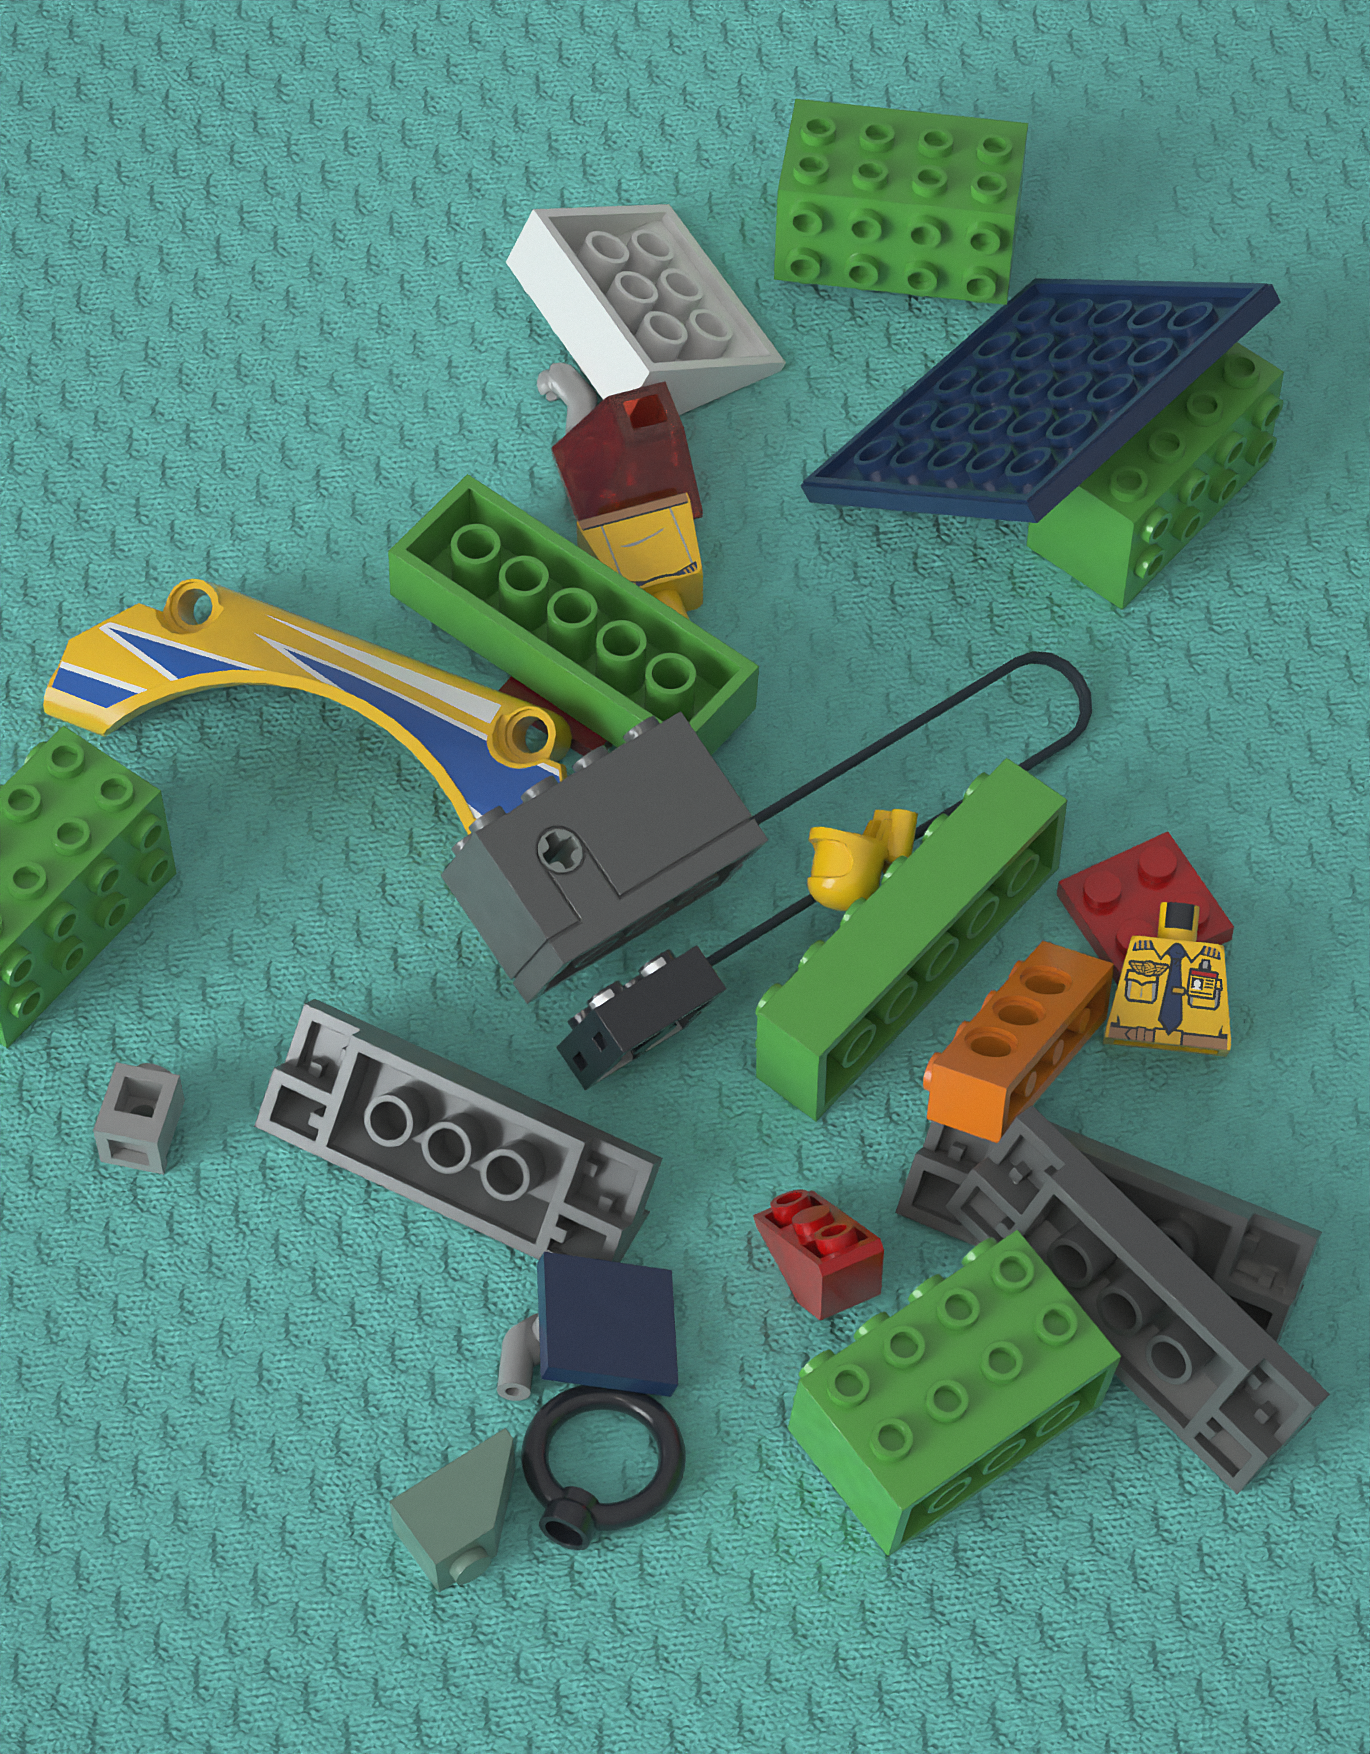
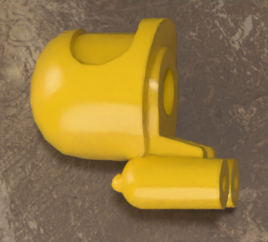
[807,809,918,911]

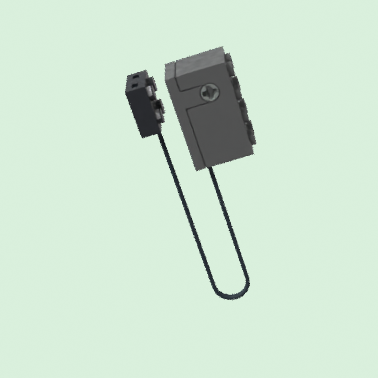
[441,651,1092,1090]

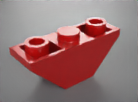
[753,1189,884,1321]

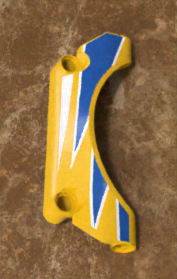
[43,578,572,835]

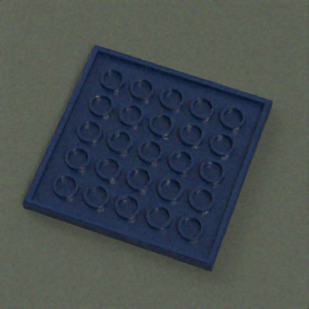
[800,278,1281,523]

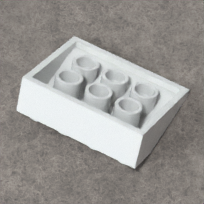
[506,204,786,424]

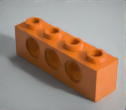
[923,941,1114,1143]

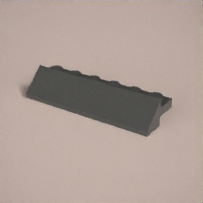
[254,999,663,1263]
[945,1106,1330,1494]
[895,1121,1322,1343]

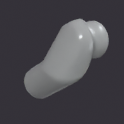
[537,363,597,443]
[497,1313,540,1401]

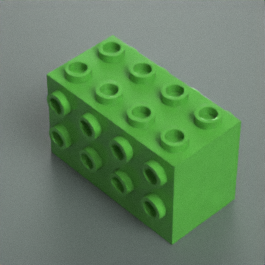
[774,99,1028,305]
[1026,342,1284,610]
[0,725,176,1049]
[788,1230,1121,1556]

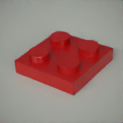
[1057,831,1234,985]

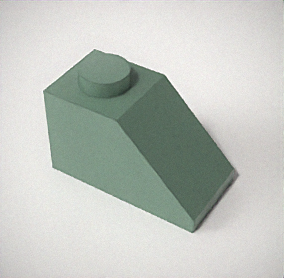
[389,1428,516,1592]

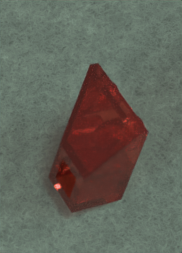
[551,381,703,521]

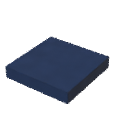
[537,1252,679,1397]

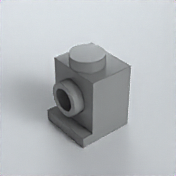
[93,1062,185,1175]

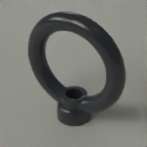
[521,1385,686,1551]

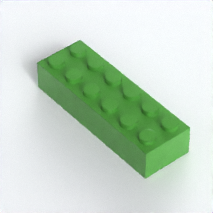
[388,474,759,755]
[755,757,1067,1121]

